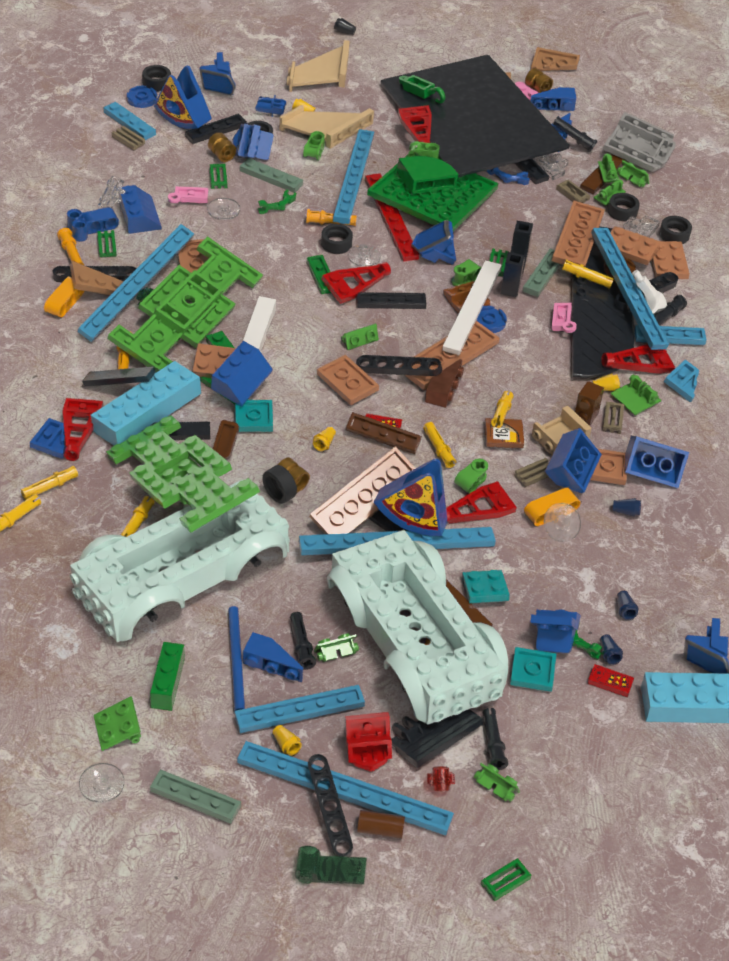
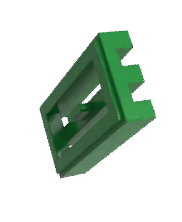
[210,164,228,189]
[97,230,117,257]
[490,248,509,277]
[481,858,532,901]

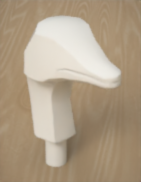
[632,270,667,314]

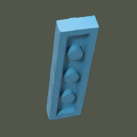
[103,101,156,140]
[634,325,707,345]

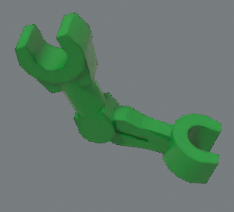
[257,190,297,214]
[573,622,602,660]

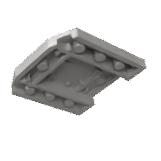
[603,112,676,172]

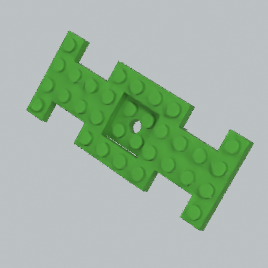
[107,236,263,373]
[106,415,260,533]

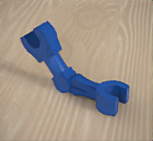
[487,167,530,185]

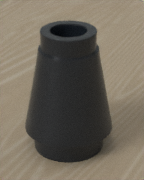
[334,18,357,35]

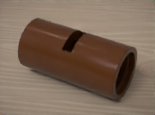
[357,810,405,839]

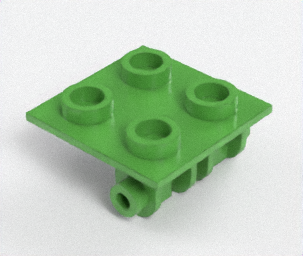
[611,374,661,415]
[94,696,141,751]

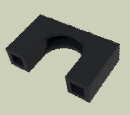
[501,220,533,297]

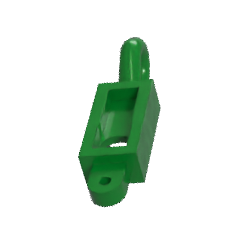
[399,75,445,104]

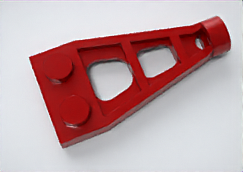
[398,105,432,143]
[321,262,391,304]
[601,345,675,374]
[63,398,103,461]
[446,481,517,524]

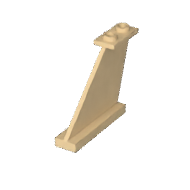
[287,40,350,92]
[279,105,374,149]

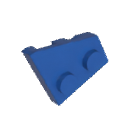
[30,418,65,459]

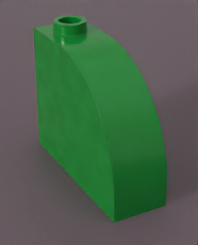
[397,156,458,194]

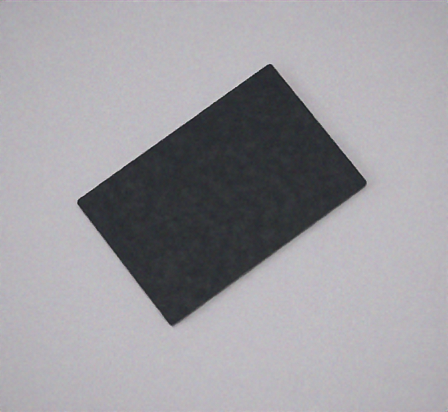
[381,55,569,177]

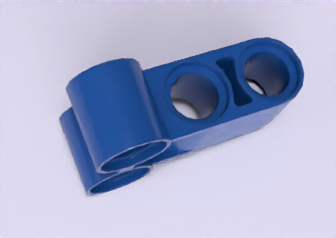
[67,208,119,242]

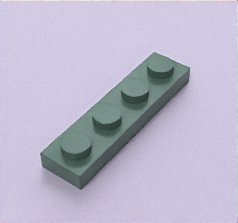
[240,158,303,193]
[523,248,561,297]
[150,769,241,824]

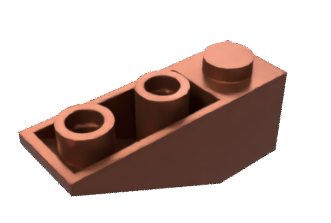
[425,359,464,408]

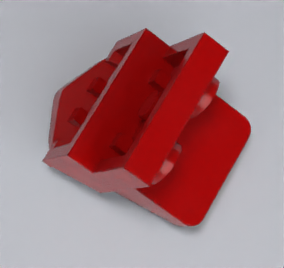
[345,712,392,772]

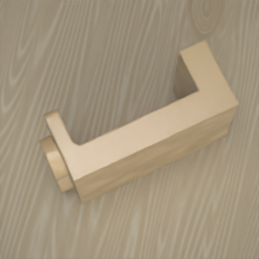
[532,406,592,456]

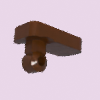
[212,420,240,460]

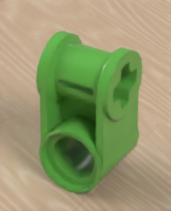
[303,131,325,160]
[408,141,440,159]
[452,259,482,286]
[454,458,488,494]

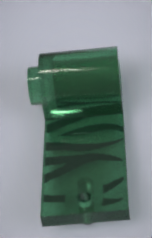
[294,846,367,884]

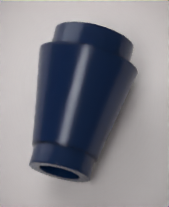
[613,498,641,517]
[617,590,639,620]
[600,634,623,665]

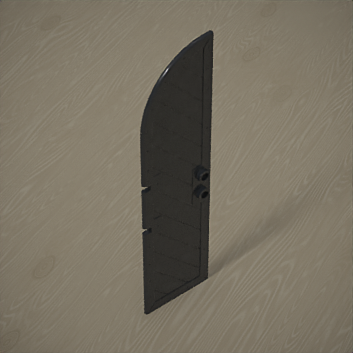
[572,226,634,378]

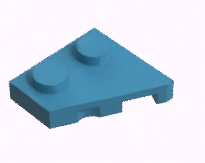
[664,360,699,402]

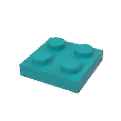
[235,400,273,432]
[462,570,510,603]
[510,647,557,692]

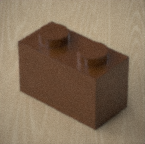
[575,381,604,426]

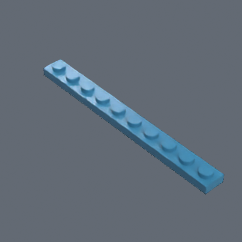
[333,129,374,224]
[77,224,194,342]
[591,228,669,350]
[298,527,496,555]
[237,741,454,836]

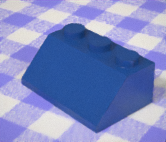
[118,185,162,234]
[211,341,273,407]
[545,428,602,493]
[625,435,689,488]

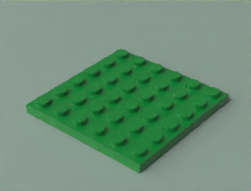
[367,147,499,231]

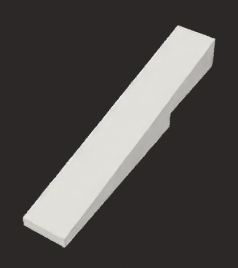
[243,296,276,352]

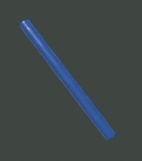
[228,606,245,711]

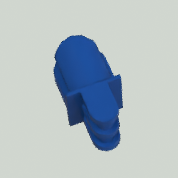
[255,95,286,117]

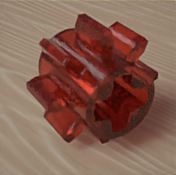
[427,766,455,792]

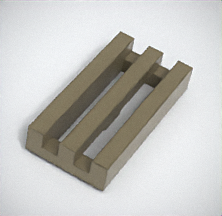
[112,126,145,150]
[556,179,590,203]
[603,401,624,434]
[514,458,549,487]

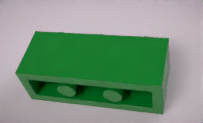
[150,642,185,711]

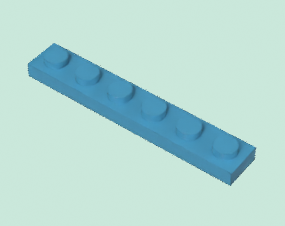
[235,685,365,733]

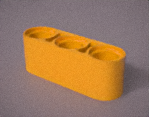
[44,277,85,318]
[524,488,581,526]

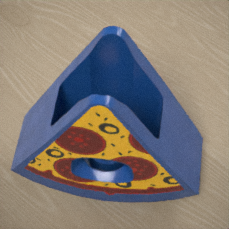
[154,65,212,129]
[374,458,447,536]

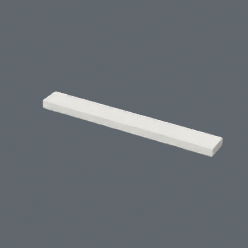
[442,260,501,355]

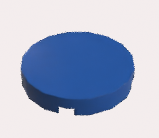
[126,85,158,108]
[476,306,507,333]

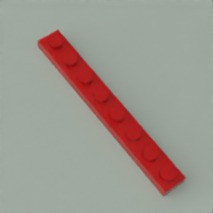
[365,173,419,262]

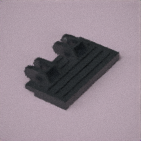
[392,709,483,768]

